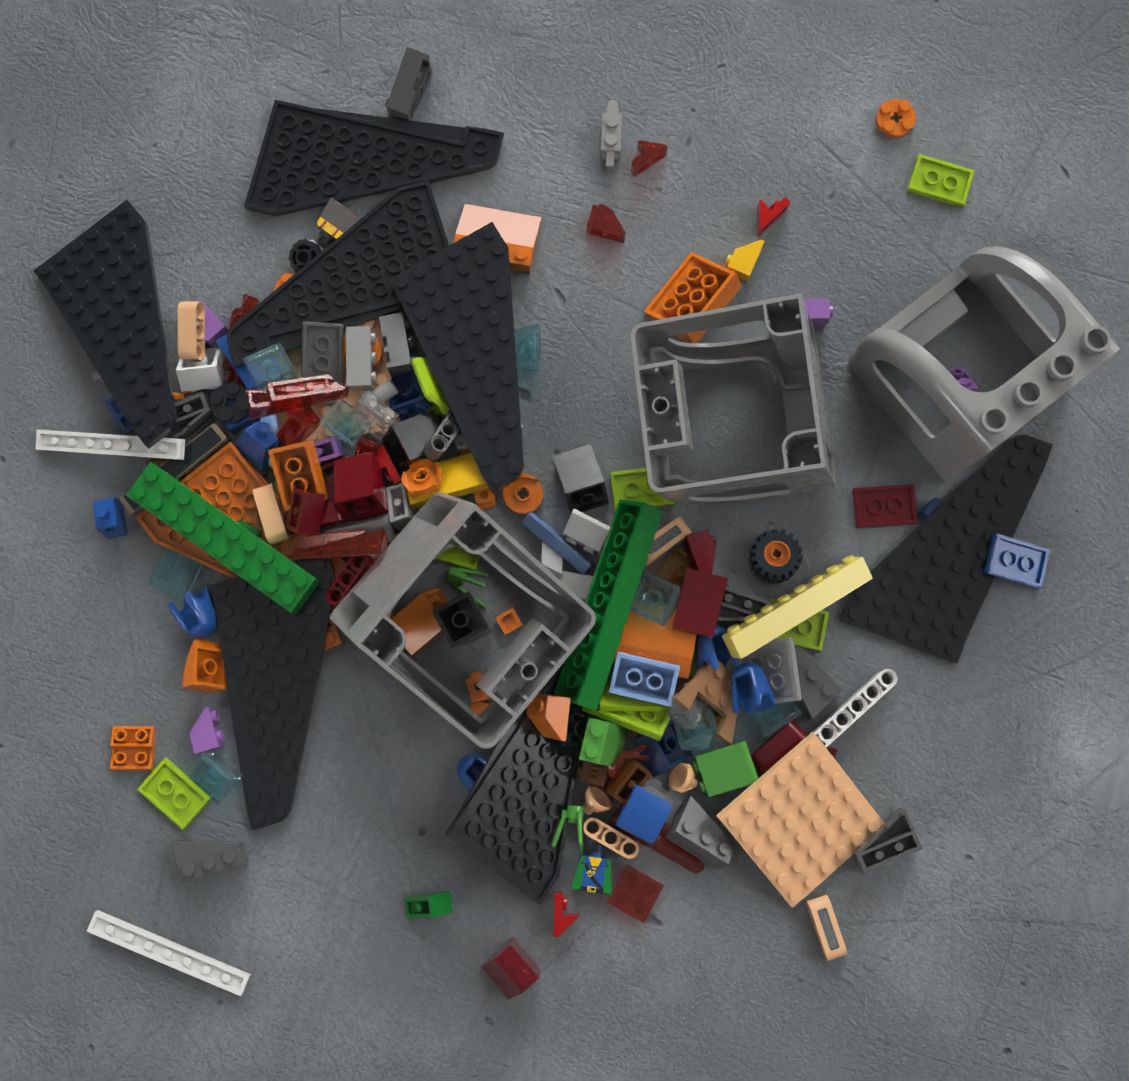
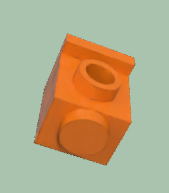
[465,671,492,704]

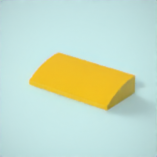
[405,453,489,509]

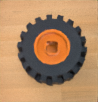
[749,529,803,584]

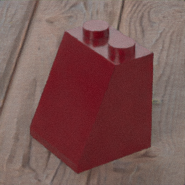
[334,452,389,522]
[481,937,540,999]

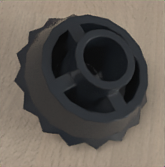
[289,238,324,272]
[557,707,586,748]

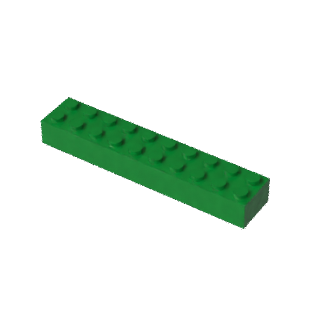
[126,462,321,615]
[554,499,663,711]

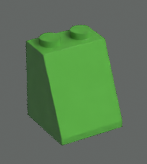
[579,718,628,769]
[692,741,758,797]

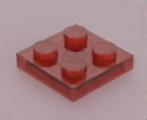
[607,864,664,923]

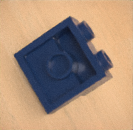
[389,370,432,420]

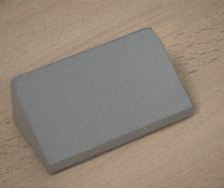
[541,540,563,576]

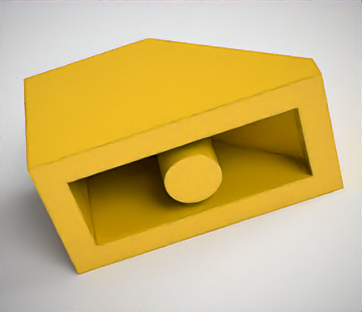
[725,240,765,282]

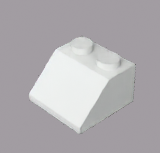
[176,347,224,392]
[563,509,610,555]

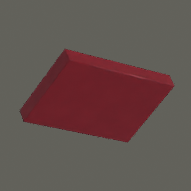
[852,484,918,529]
[672,568,728,639]

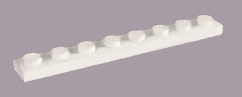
[36,430,185,460]
[87,910,251,996]

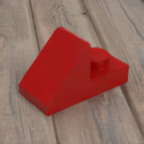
[757,197,791,235]
[376,445,402,485]
[554,891,579,937]

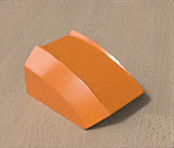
[182,638,227,693]

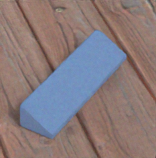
[522,512,594,575]

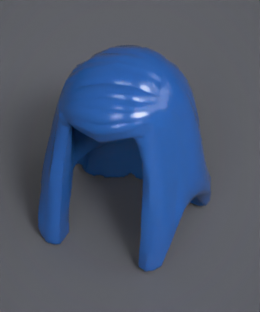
[167,587,217,639]
[695,625,739,671]
[731,662,776,714]
[457,754,488,792]

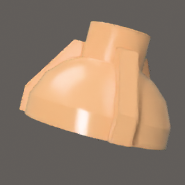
[668,763,698,793]
[582,784,612,815]

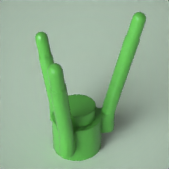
[446,566,489,608]
[552,805,584,854]

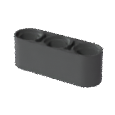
[424,410,460,460]

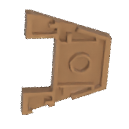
[672,661,737,745]

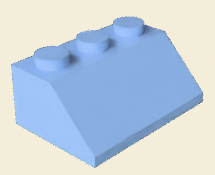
[609,652,680,707]

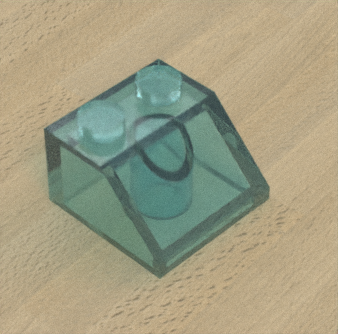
[243,342,301,402]

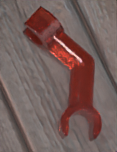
[606,745,649,780]

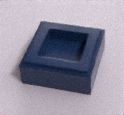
[918,497,941,520]

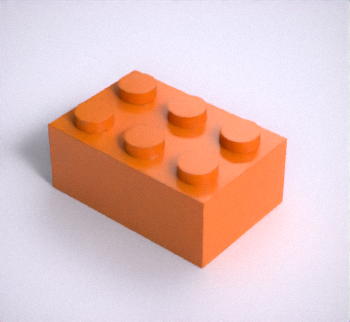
[268,439,329,511]

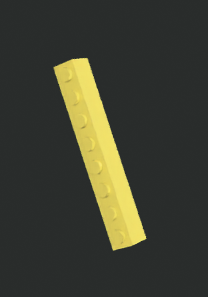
[722,555,873,659]

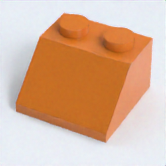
[526,694,571,741]

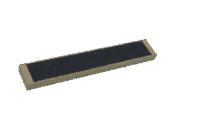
[119,422,228,515]

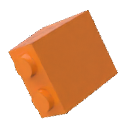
[391,587,449,655]

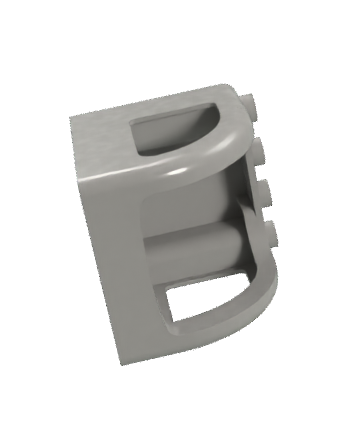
[849,246,1120,483]
[631,293,837,504]
[330,492,596,749]

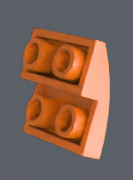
[110,726,155,771]

